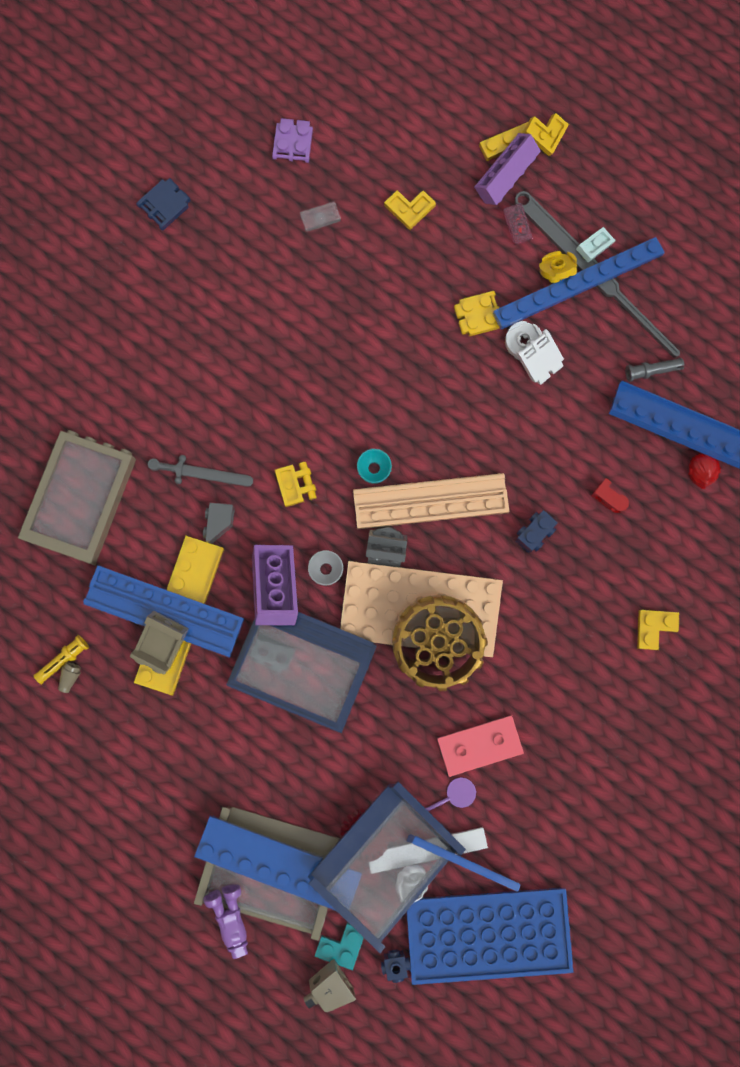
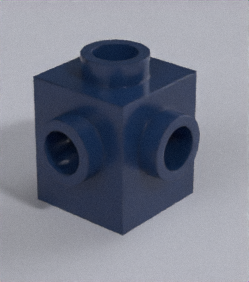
[381,949,411,983]

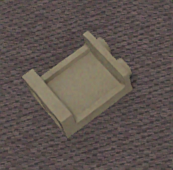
[130,611,189,674]

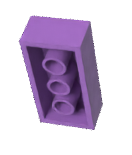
[252,545,298,625]

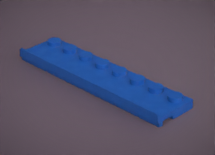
[609,381,740,469]
[83,565,244,657]
[194,815,362,911]

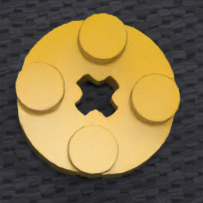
[539,251,577,283]

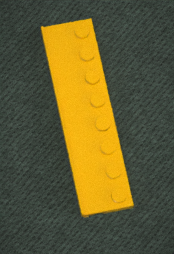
[134,536,224,696]

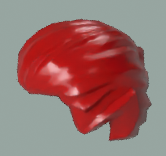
[688,452,721,489]

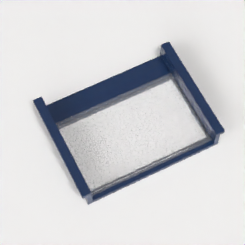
[226,612,377,733]
[308,781,466,953]

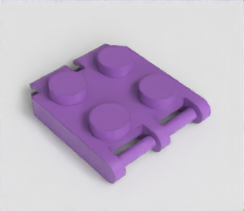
[273,118,313,163]

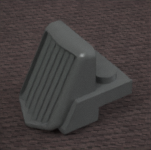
[366,526,407,567]

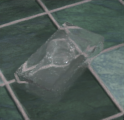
[300,202,341,232]

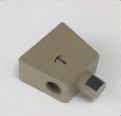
[303,959,356,1012]

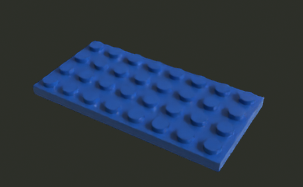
[407,887,574,985]

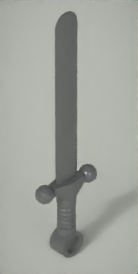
[148,455,253,487]

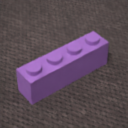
[475,133,541,205]

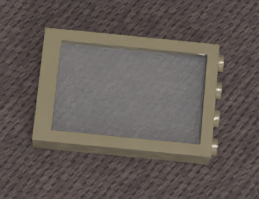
[18,430,136,565]

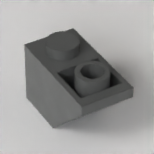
[203,503,235,544]

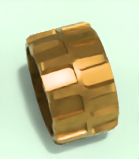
[392,593,488,692]

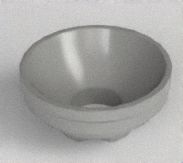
[308,550,343,586]

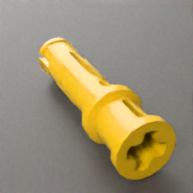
[33,635,89,684]

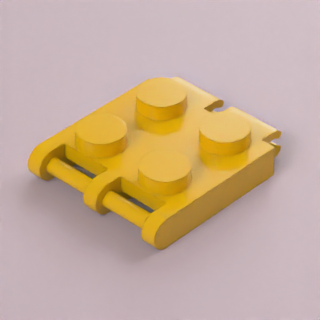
[454,291,500,337]

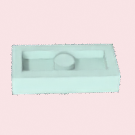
[576,227,615,262]

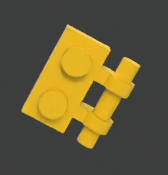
[275,462,317,507]

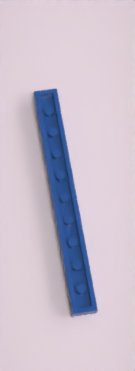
[493,237,665,330]

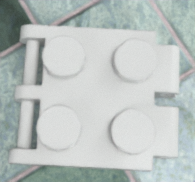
[516,329,564,385]

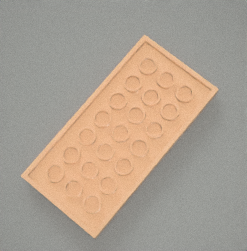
[340,561,503,657]

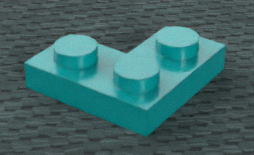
[315,922,363,971]

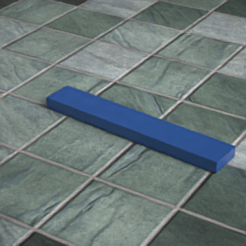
[406,834,521,892]

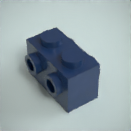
[515,510,558,554]

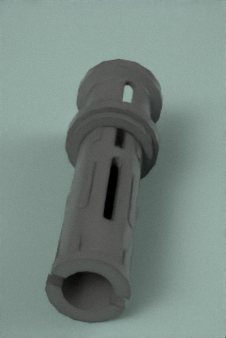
[625,358,684,382]

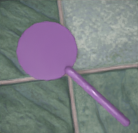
[415,777,476,817]

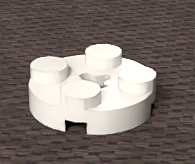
[505,321,542,360]

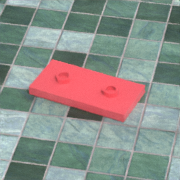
[437,715,524,777]

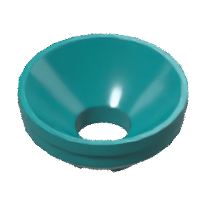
[357,449,392,484]

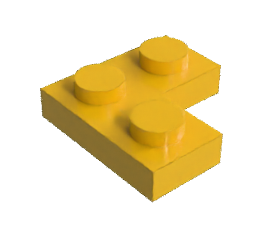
[523,113,569,156]
[384,190,436,230]
[637,610,679,650]

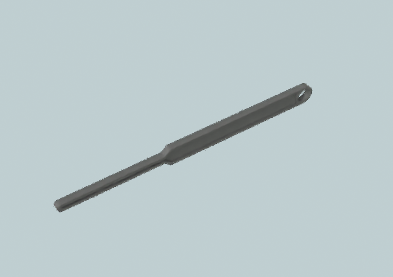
[514,191,680,358]

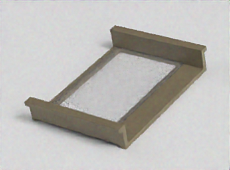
[194,806,340,941]

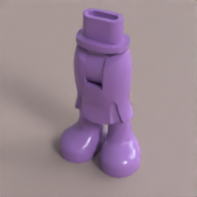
[203,884,248,959]

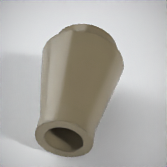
[58,662,81,693]

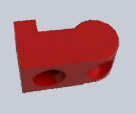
[591,478,629,513]

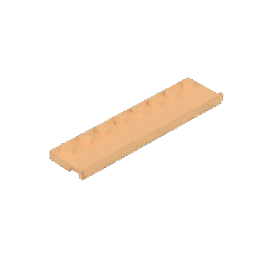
[353,473,509,529]

